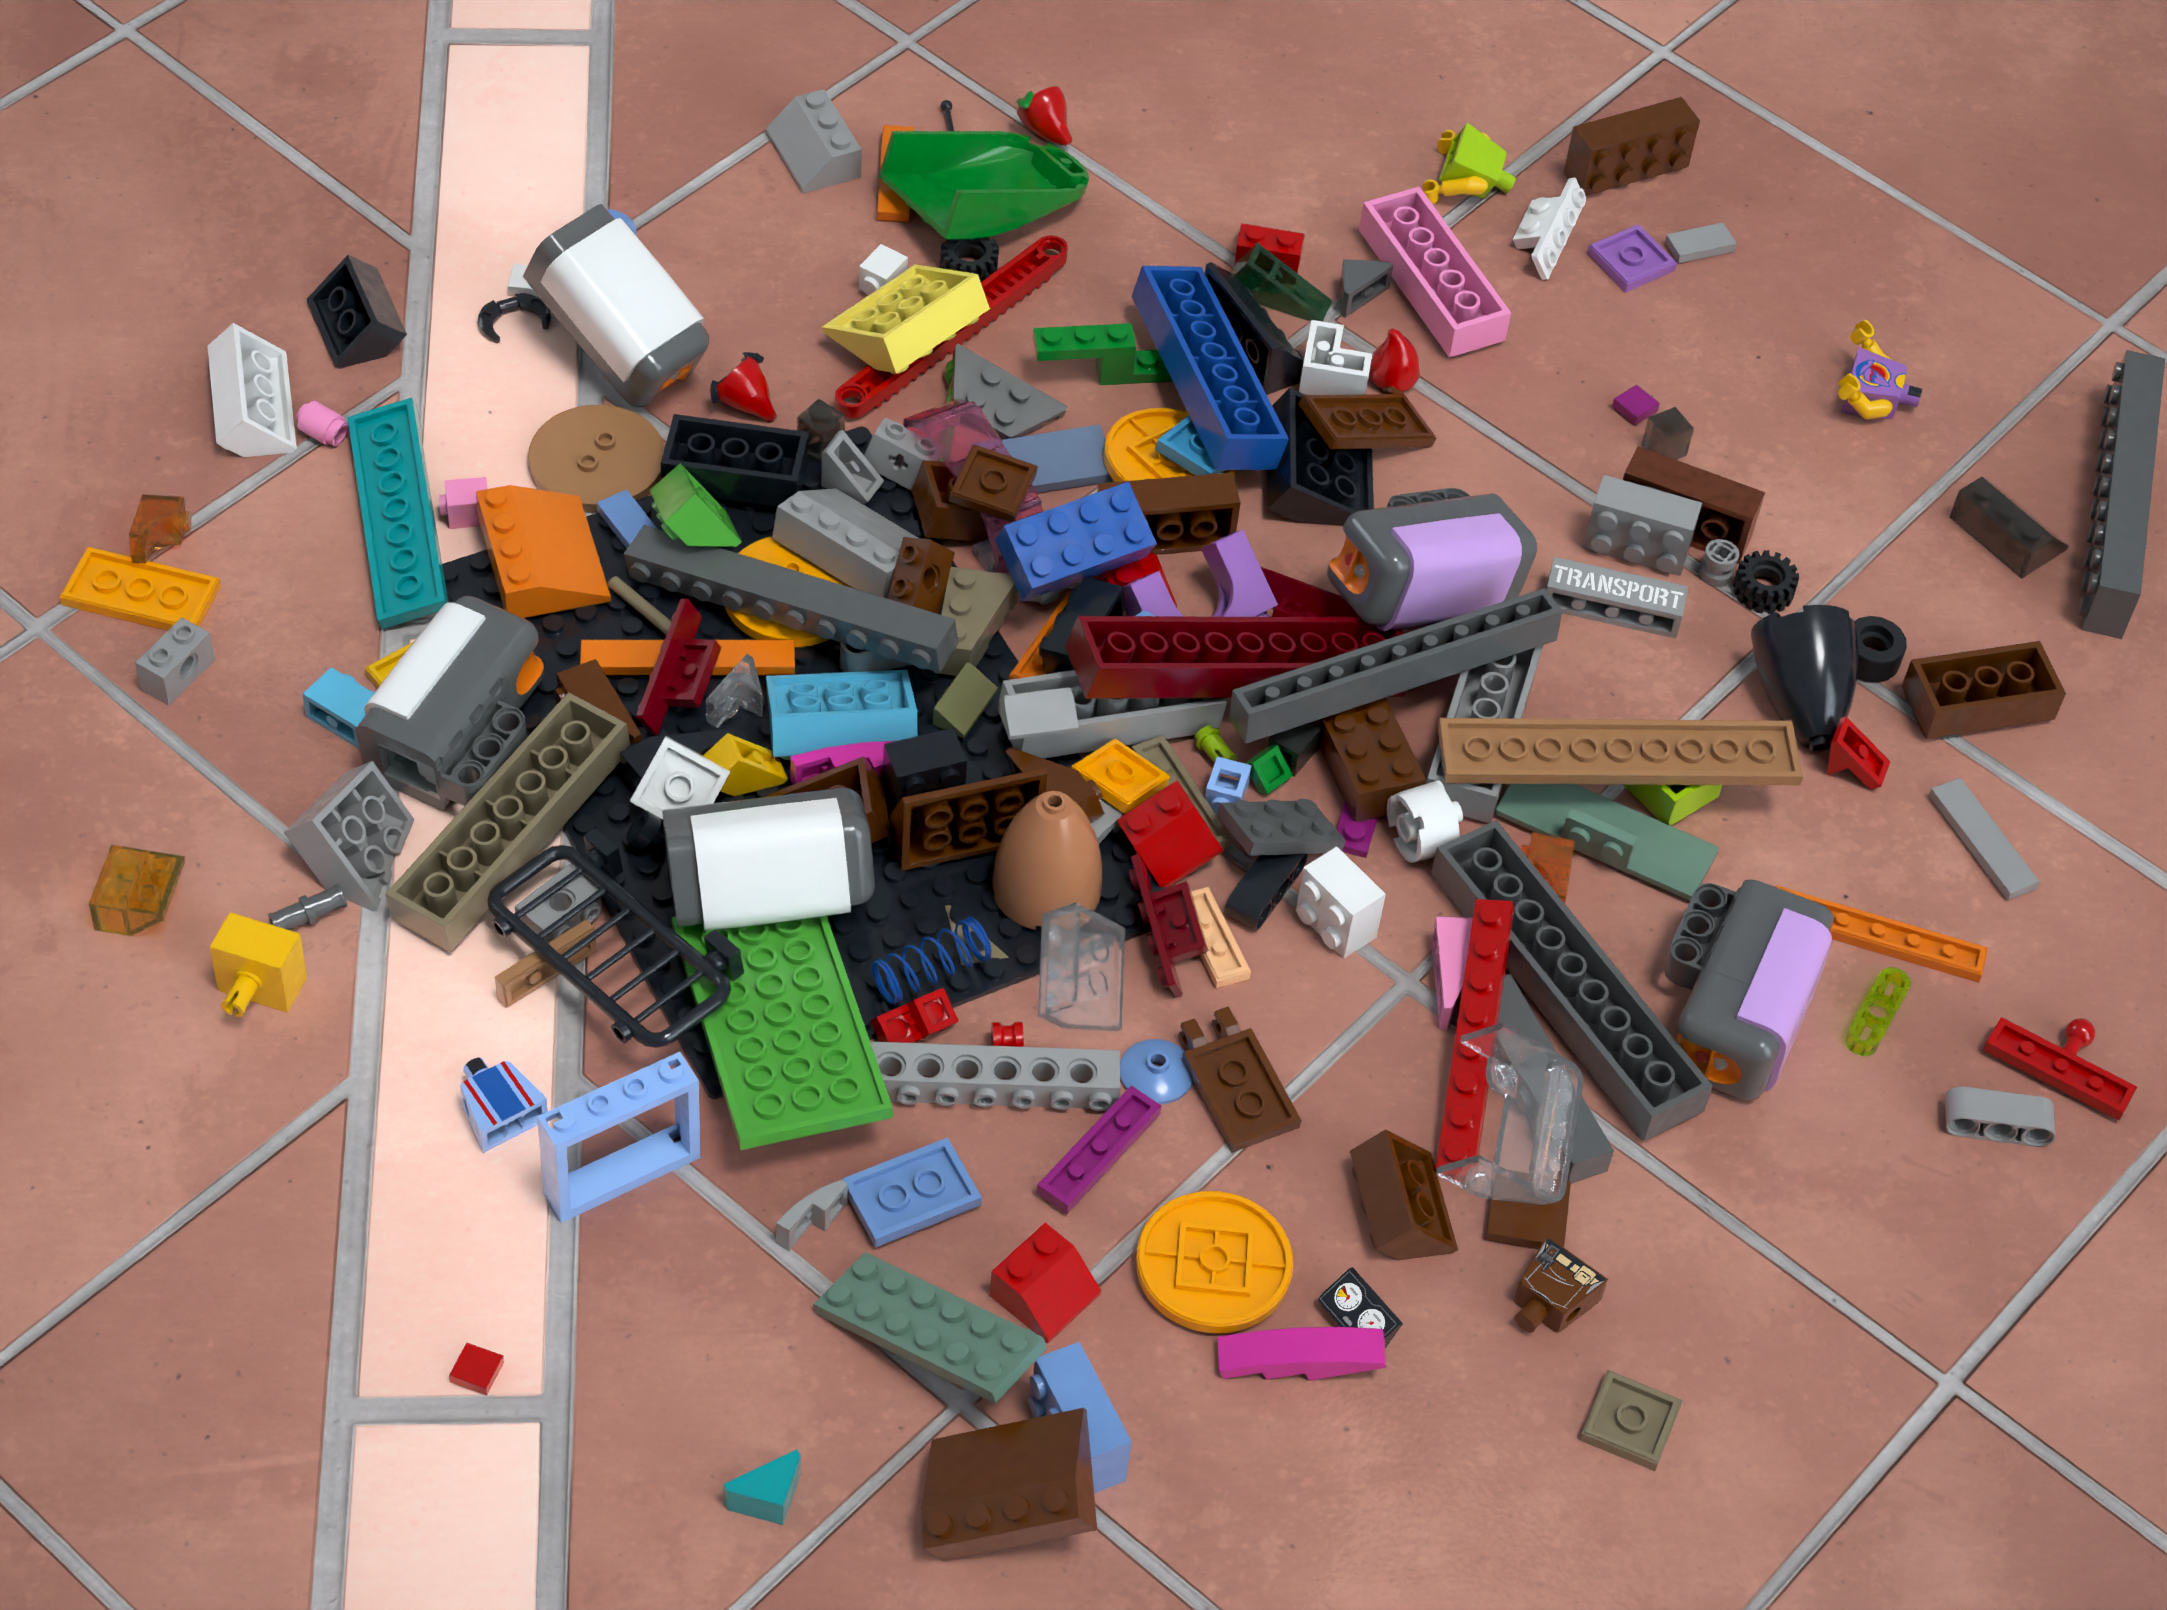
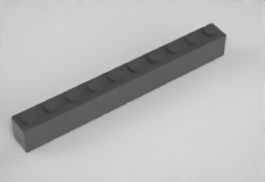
[624,525,959,673]
[1229,588,1563,744]

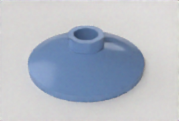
[1120,1039,1193,1104]

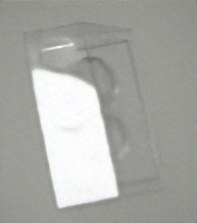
[1038,902,1125,1031]

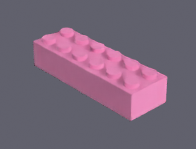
[1359,187,1511,358]

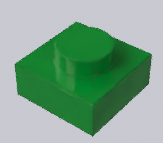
[1245,745,1293,794]

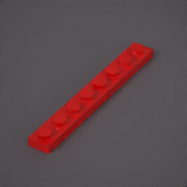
[1436,899,1514,1178]

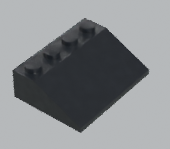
[1268,388,1374,526]

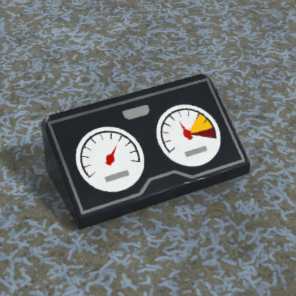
[1318,1267,1403,1348]

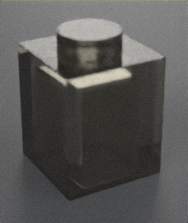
[797,399,845,461]
[1641,407,1694,460]

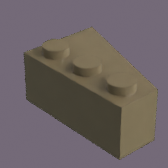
[934,567,1018,676]

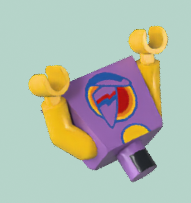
[1838,320,1922,420]

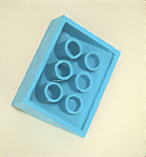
[766,670,917,760]

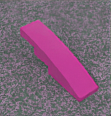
[790,741,894,785]
[1218,1327,1386,1381]

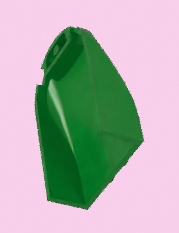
[879,131,1089,239]

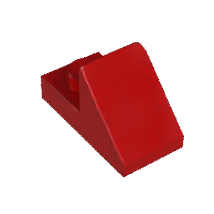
[1827,716,1891,790]

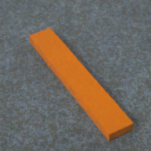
[580,640,795,675]
[1775,885,1988,983]

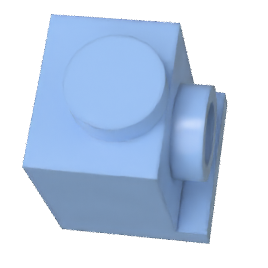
[1205,756,1252,814]

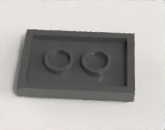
[1216,799,1346,856]

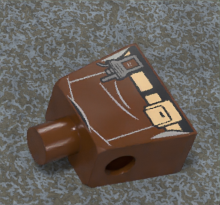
[1514,1236,1608,1333]

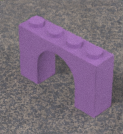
[1123,530,1278,617]

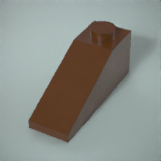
[553,659,641,745]
[1005,747,1105,823]

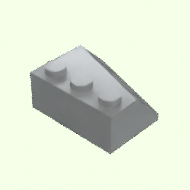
[284,761,415,911]

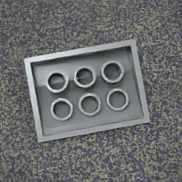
[772,488,918,598]

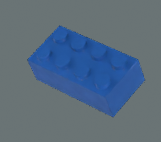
[995,482,1157,602]

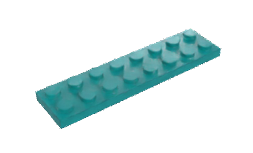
[347,397,448,629]

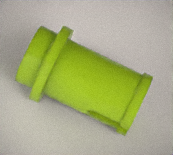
[1195,725,1237,764]

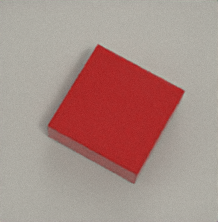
[449,1342,504,1396]

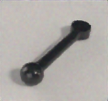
[940,100,954,131]

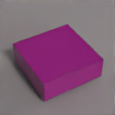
[1612,384,1660,425]

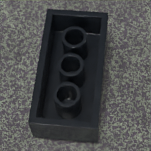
[661,414,809,507]

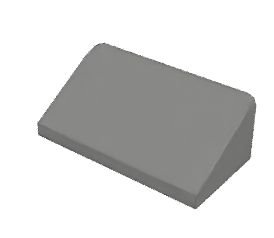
[999,687,1079,740]

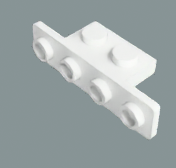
[1513,178,1586,280]

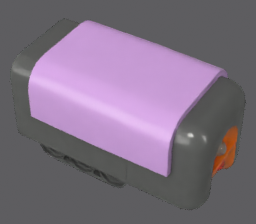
[1327,488,1537,631]
[1664,879,1834,1101]

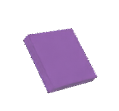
[1587,224,1677,293]

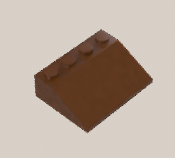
[889,768,1048,871]
[921,1408,1097,1561]

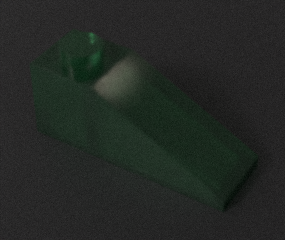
[1231,243,1332,322]

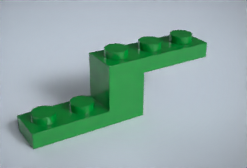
[1033,323,1173,385]

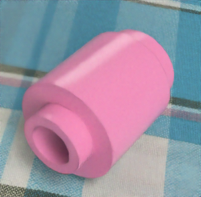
[296,400,349,447]

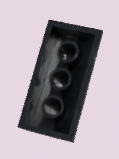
[1205,262,1303,395]

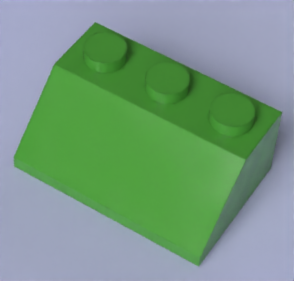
[650,463,742,547]

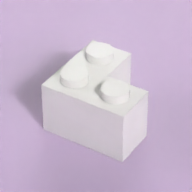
[1299,320,1372,395]

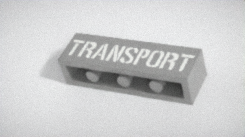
[1546,557,1688,638]

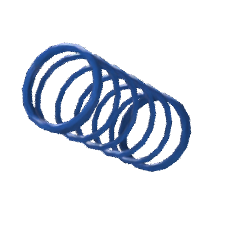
[872,916,992,1005]

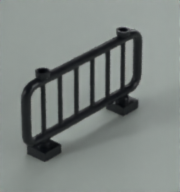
[487,828,744,1048]

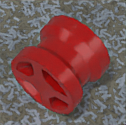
[991,1021,1024,1047]

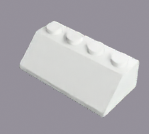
[207,323,297,457]

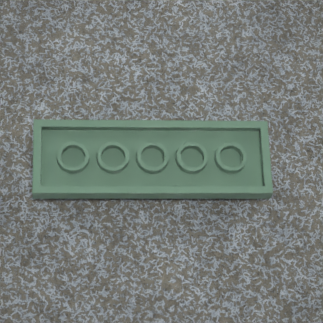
[814,1252,1047,1404]

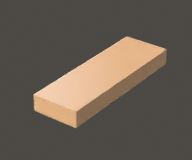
[1191,887,1251,988]

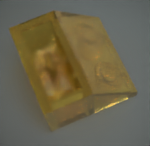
[88,845,185,936]

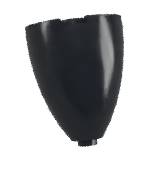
[1751,605,1858,752]

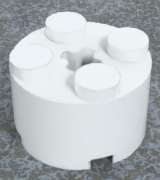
[1387,780,1463,863]

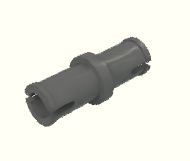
[268,884,347,930]

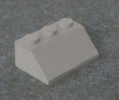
[766,89,862,194]

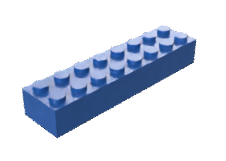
[1131,266,1289,470]

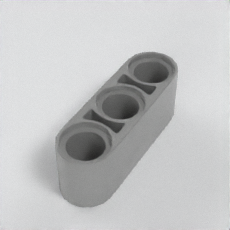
[1945,1087,2056,1147]

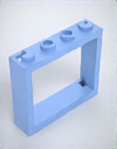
[537,1052,701,1223]

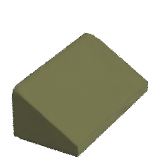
[933,662,998,738]

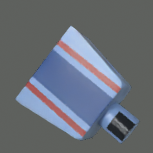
[460,1057,548,1153]

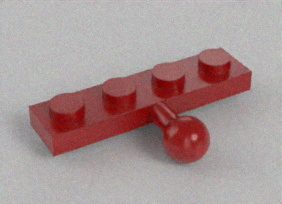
[1983,1017,2137,1121]

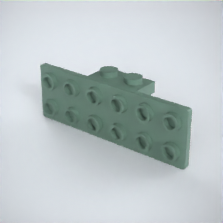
[1495,784,1719,900]

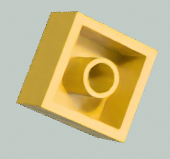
[210,912,307,1017]

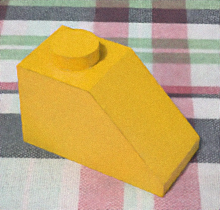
[703,733,788,796]

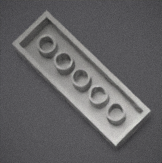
[1426,645,1543,823]
[997,670,1227,758]

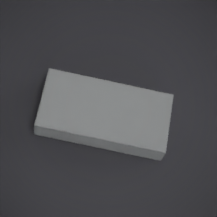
[1665,223,1737,264]

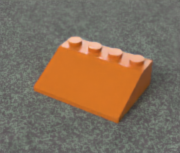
[476,485,611,618]

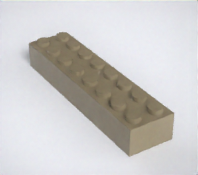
[385,692,630,953]

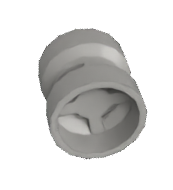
[1699,539,1739,587]

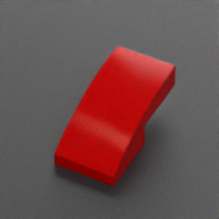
[870,988,959,1043]

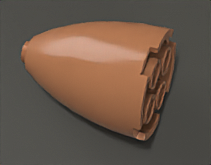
[992,791,1102,930]

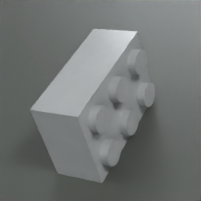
[1583,475,1702,576]

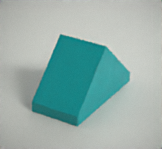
[723,1449,801,1525]

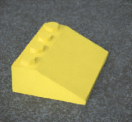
[822,264,990,374]

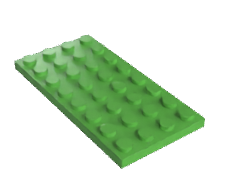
[671,916,893,1150]

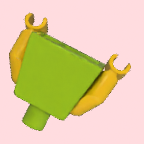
[1422,123,1516,204]

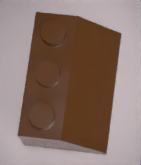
[1350,1129,1458,1260]

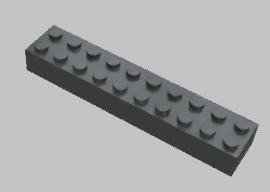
[2078,350,2165,639]
[1431,820,1713,1141]

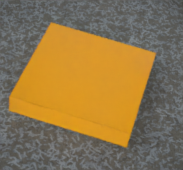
[1071,738,1170,814]

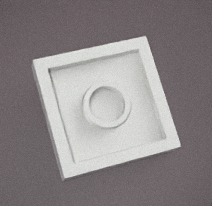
[630,736,730,819]

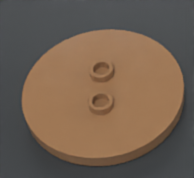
[528,405,665,512]

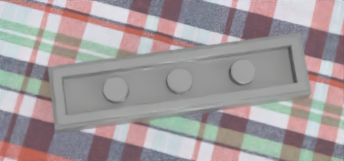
[1929,778,2040,900]

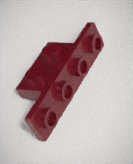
[1261,567,1359,617]
[636,599,721,735]
[1129,854,1209,997]

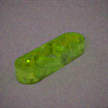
[1845,967,1911,1056]

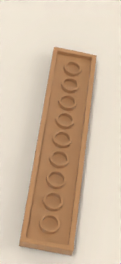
[1438,718,1803,785]

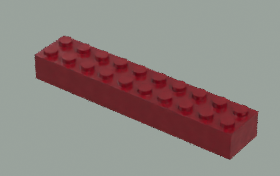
[1065,616,1407,699]

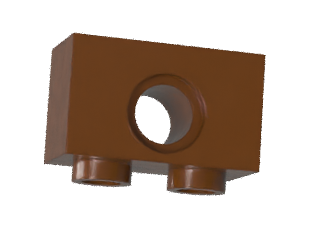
[887,537,955,614]

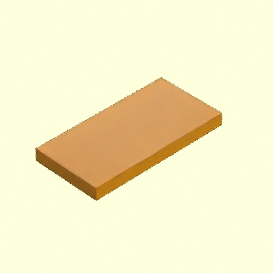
[59,547,221,631]

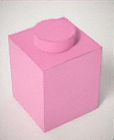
[439,477,488,529]

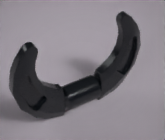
[478,293,551,343]

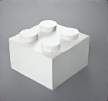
[1296,846,1386,959]

